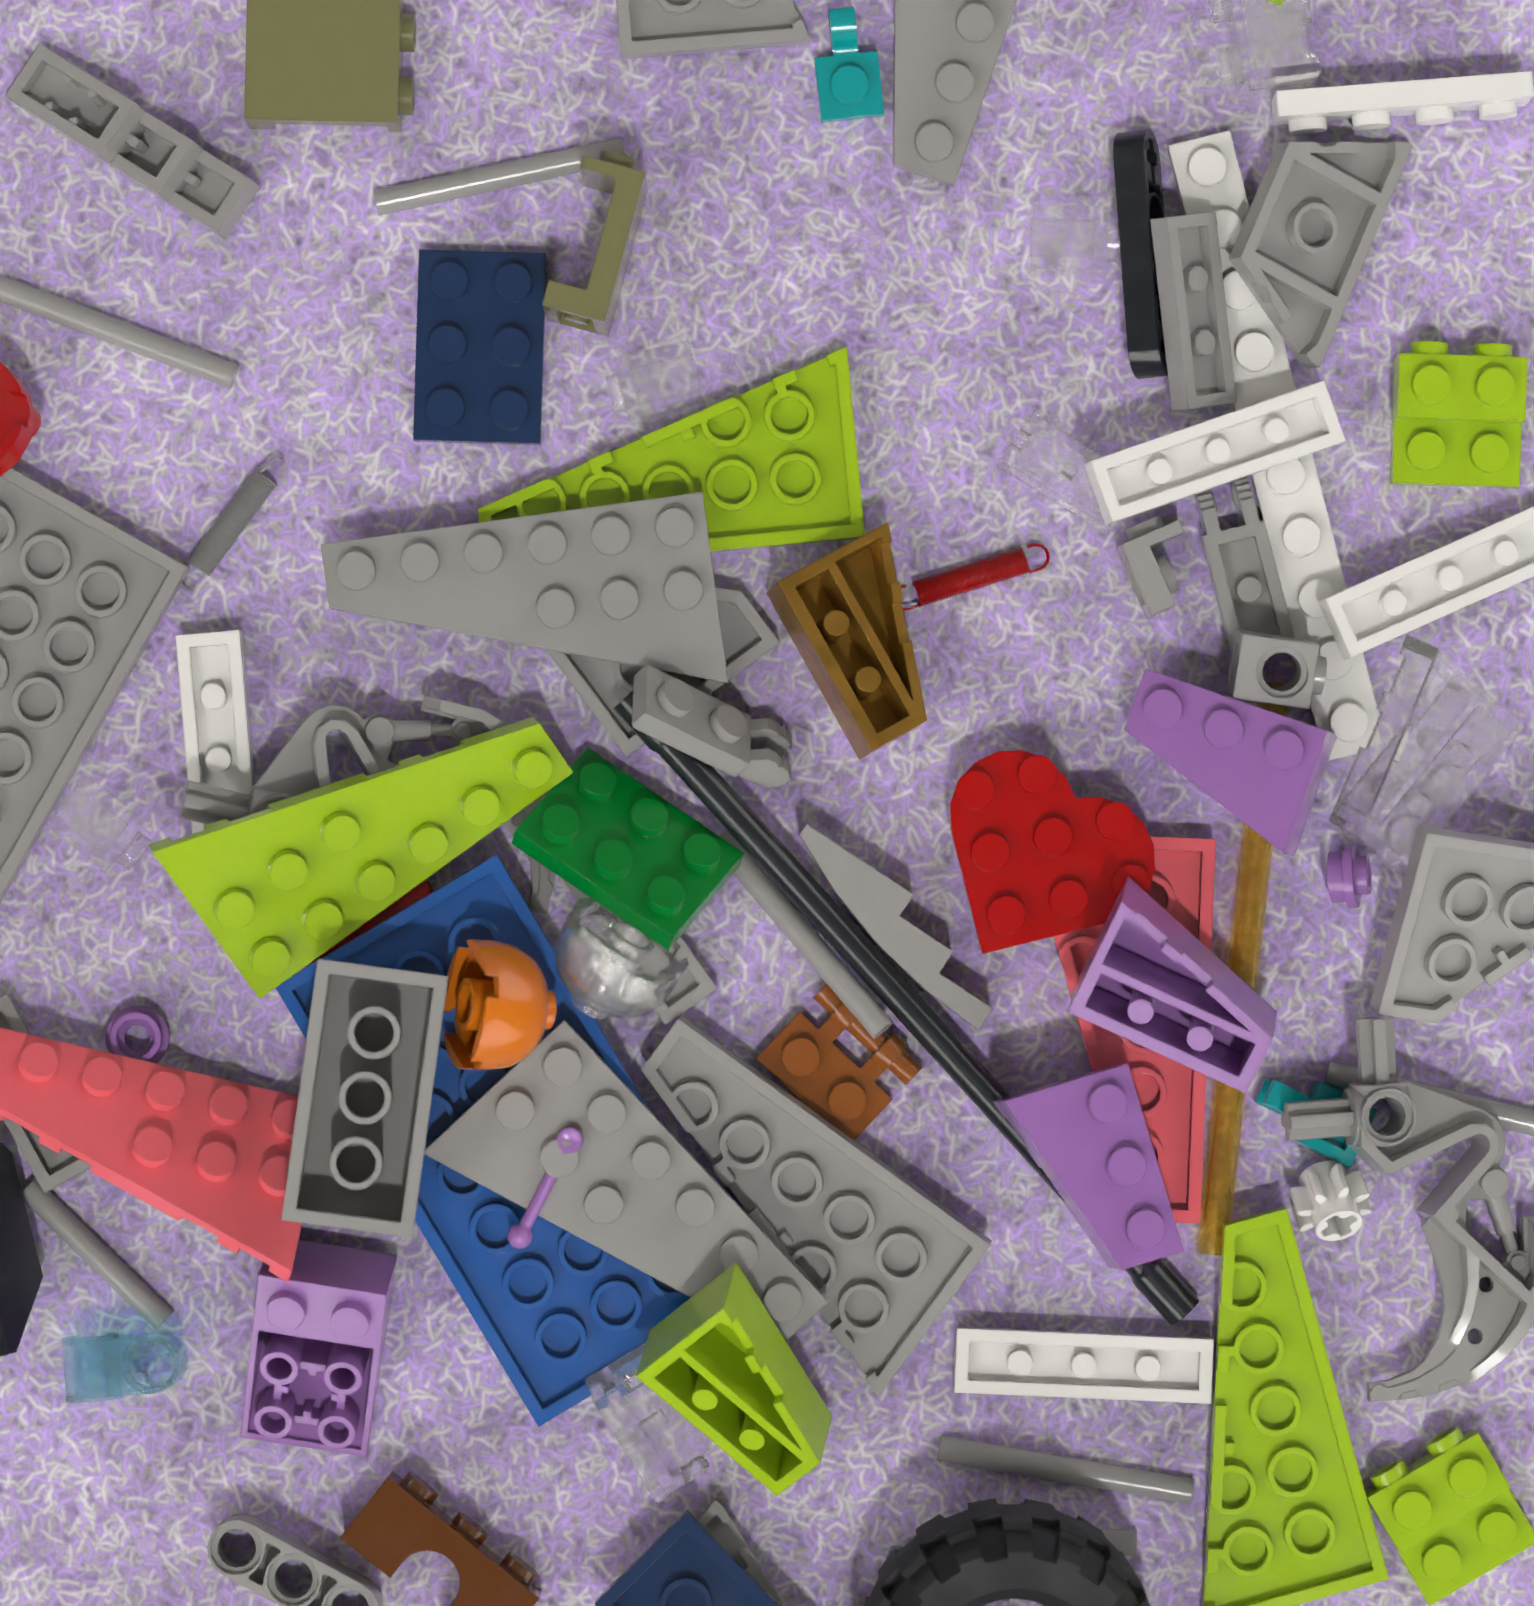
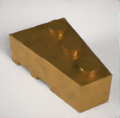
[766,522,927,760]

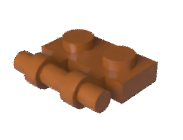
[756,984,923,1140]

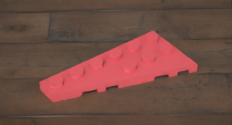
[1053,836,1216,1224]
[0,1028,302,1282]

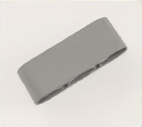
[207,1514,383,1606]

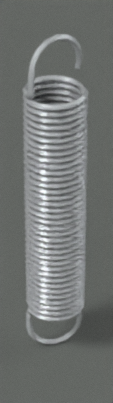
[180,455,283,590]

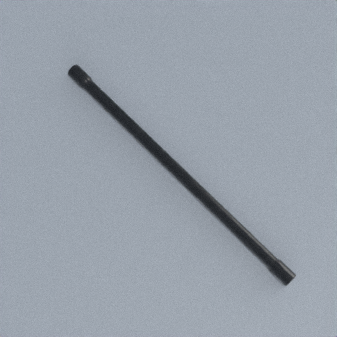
[613,691,1199,1326]

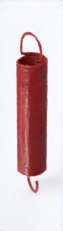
[901,543,1050,611]

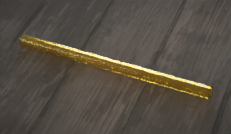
[1196,682,1289,1255]

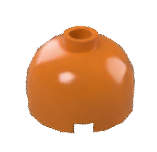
[444,939,557,1070]

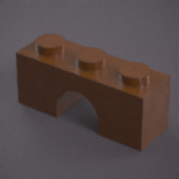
[340,1471,542,1606]

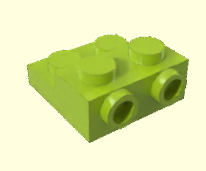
[1390,341,1527,489]
[1365,1426,1534,1606]

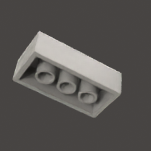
[281,959,449,1237]

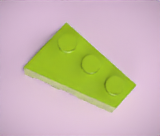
[636,1262,832,1496]

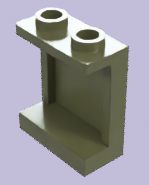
[244,0,416,132]
[542,150,648,337]

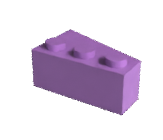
[1124,669,1337,857]

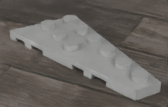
[894,0,1017,187]
[641,1015,992,1397]
[425,1019,828,1341]

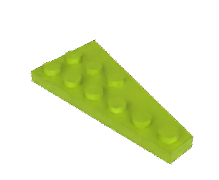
[478,346,865,553]
[147,717,574,999]

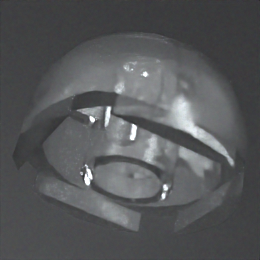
[555,897,689,1019]

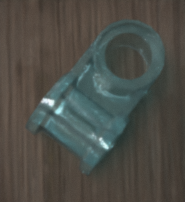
[62,1332,189,1403]

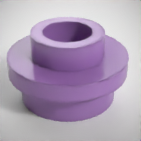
[1327,844,1372,908]
[105,1006,170,1063]

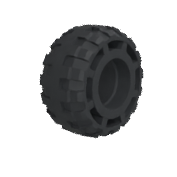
[864,1498,1150,1606]

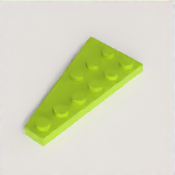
[1202,1206,1389,1606]

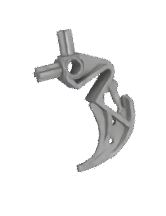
[179,696,556,914]
[1281,1017,1534,1402]

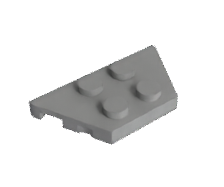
[1229,142,1413,368]

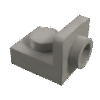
[1116,515,1185,619]

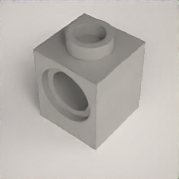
[1226,629,1327,709]

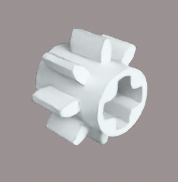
[1289,1161,1372,1241]

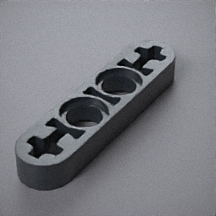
[1113,129,1168,379]

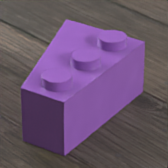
[1068,877,1277,1093]
[993,1063,1184,1270]

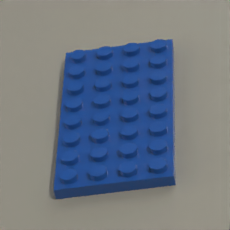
[276,854,691,1427]

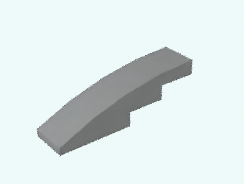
[5,43,260,240]
[799,824,993,1030]

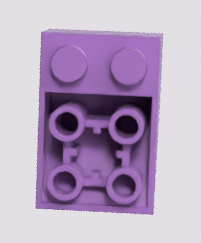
[241,1240,397,1457]

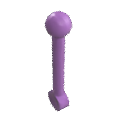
[507,1126,584,1249]

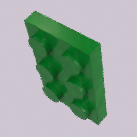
[511,748,744,951]

